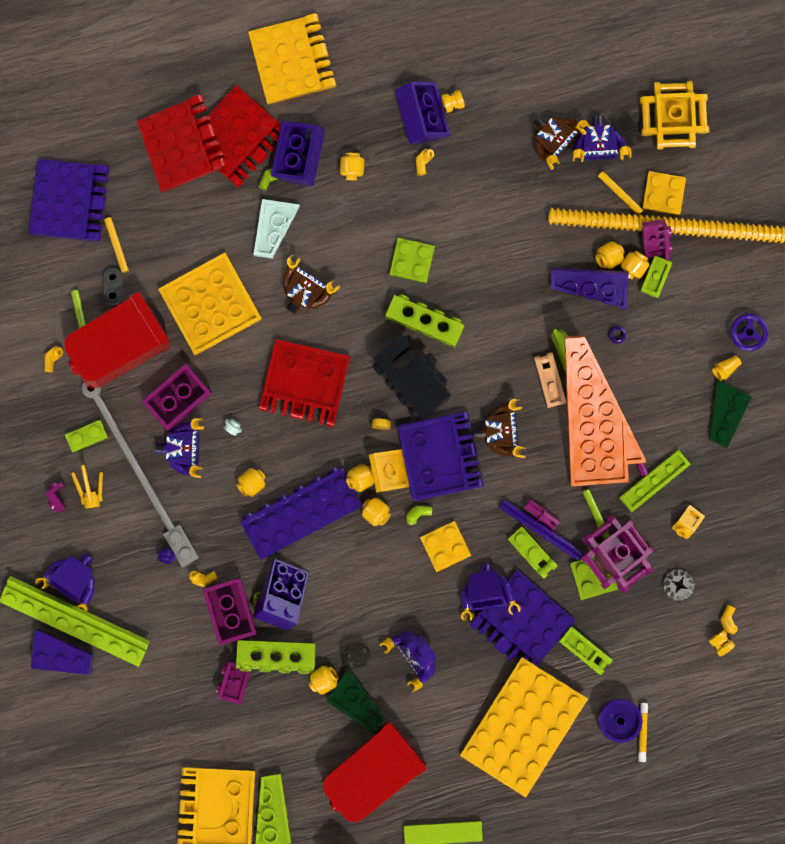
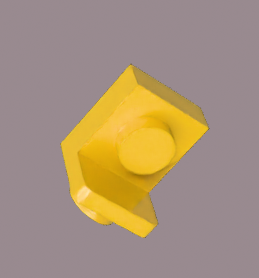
[672,505,705,539]

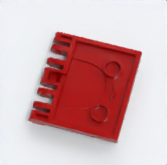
[199,85,282,188]
[137,94,227,193]
[259,339,350,427]

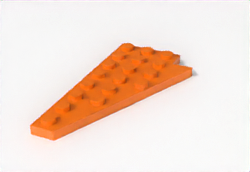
[565,335,646,486]

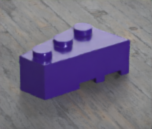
[31,629,94,675]

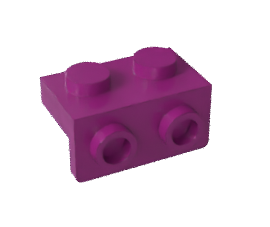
[642,219,672,261]
[216,661,251,705]

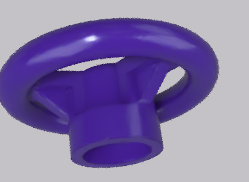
[730,313,768,351]

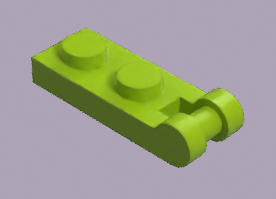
[507,527,558,579]
[559,627,613,676]

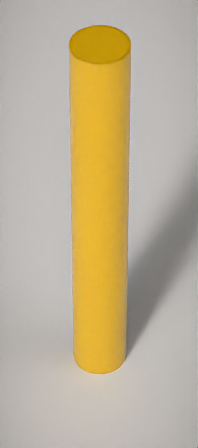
[598,171,644,216]
[104,217,129,273]

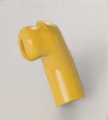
[416,149,434,176]
[44,346,64,372]
[189,571,218,587]
[720,605,738,634]

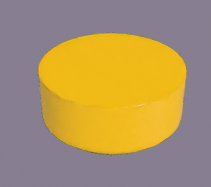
[371,418,391,430]

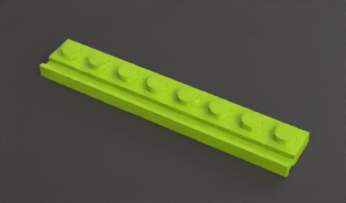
[0,576,150,667]

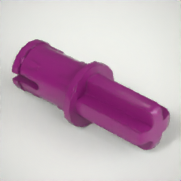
[524,499,560,531]

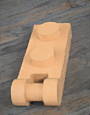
[534,352,566,408]

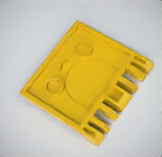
[248,14,337,105]
[177,767,255,844]

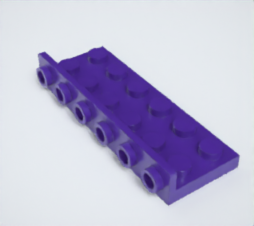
[240,467,362,560]

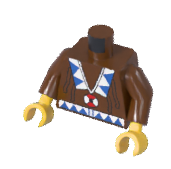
[531,117,590,170]
[283,255,340,315]
[474,399,526,458]

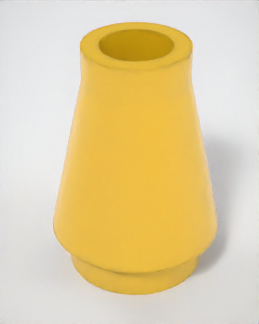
[712,355,742,381]

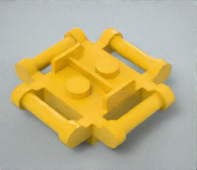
[640,81,709,149]

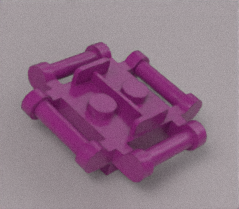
[581,516,654,593]

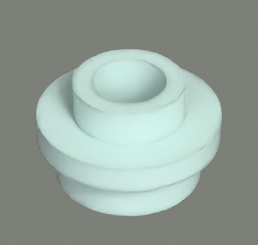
[223,419,242,436]

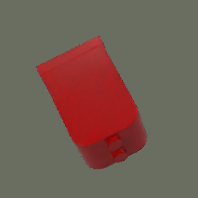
[64,292,170,388]
[323,720,427,822]

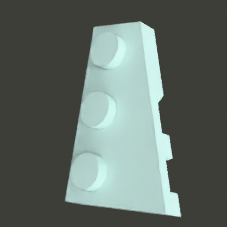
[254,199,300,259]

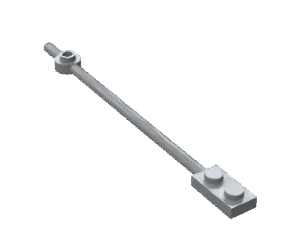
[82,383,199,568]

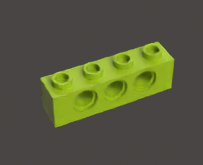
[385,294,465,348]
[236,640,315,674]

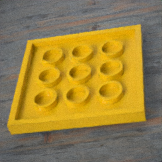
[158,253,262,356]

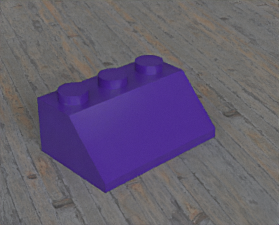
[395,82,451,144]
[271,121,325,186]

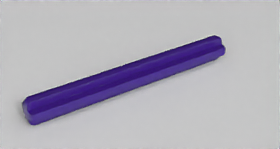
[499,500,583,560]

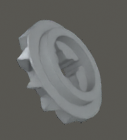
[663,570,695,601]

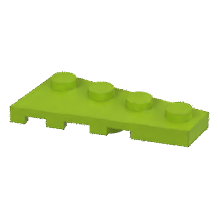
[255,774,292,844]

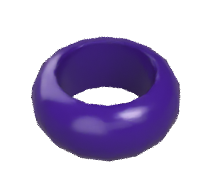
[609,326,626,344]

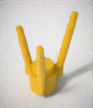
[71,465,103,509]

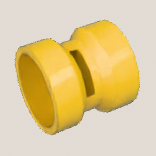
[441,89,465,113]
[708,630,735,657]

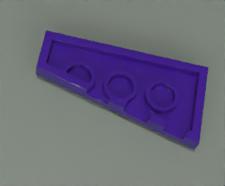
[551,268,629,310]

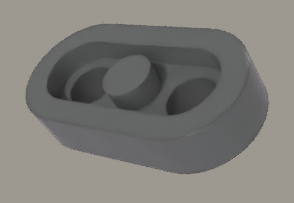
[103,268,124,307]

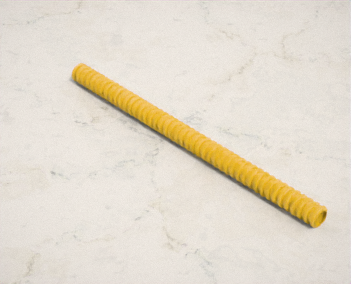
[548,207,785,243]

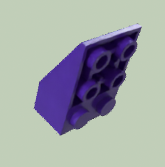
[253,559,309,631]

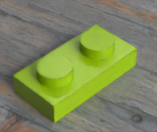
[640,256,672,299]
[65,420,109,453]

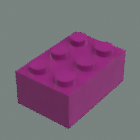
[142,364,212,432]
[202,578,258,646]

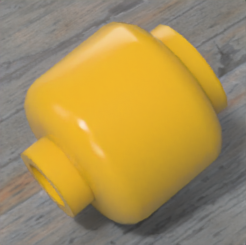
[340,153,365,181]
[595,241,624,270]
[621,250,649,280]
[346,464,374,492]
[236,468,265,497]
[362,498,391,526]
[309,666,339,694]

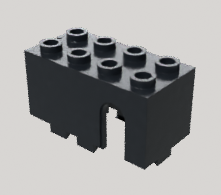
[373,334,451,421]

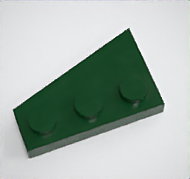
[709,380,752,448]
[326,669,385,734]

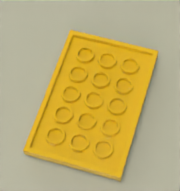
[460,657,588,797]

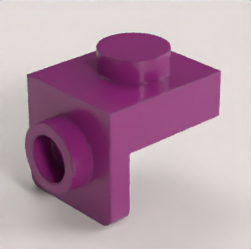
[45,482,67,513]

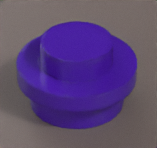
[157,549,176,564]

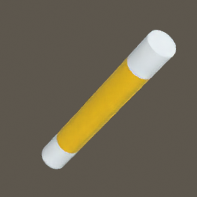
[638,703,648,762]

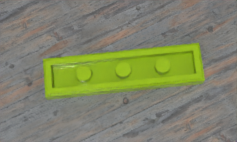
[619,450,691,513]
[404,821,483,844]

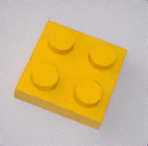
[642,171,686,216]
[369,449,410,493]
[420,521,471,572]

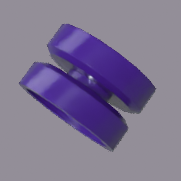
[597,698,643,743]

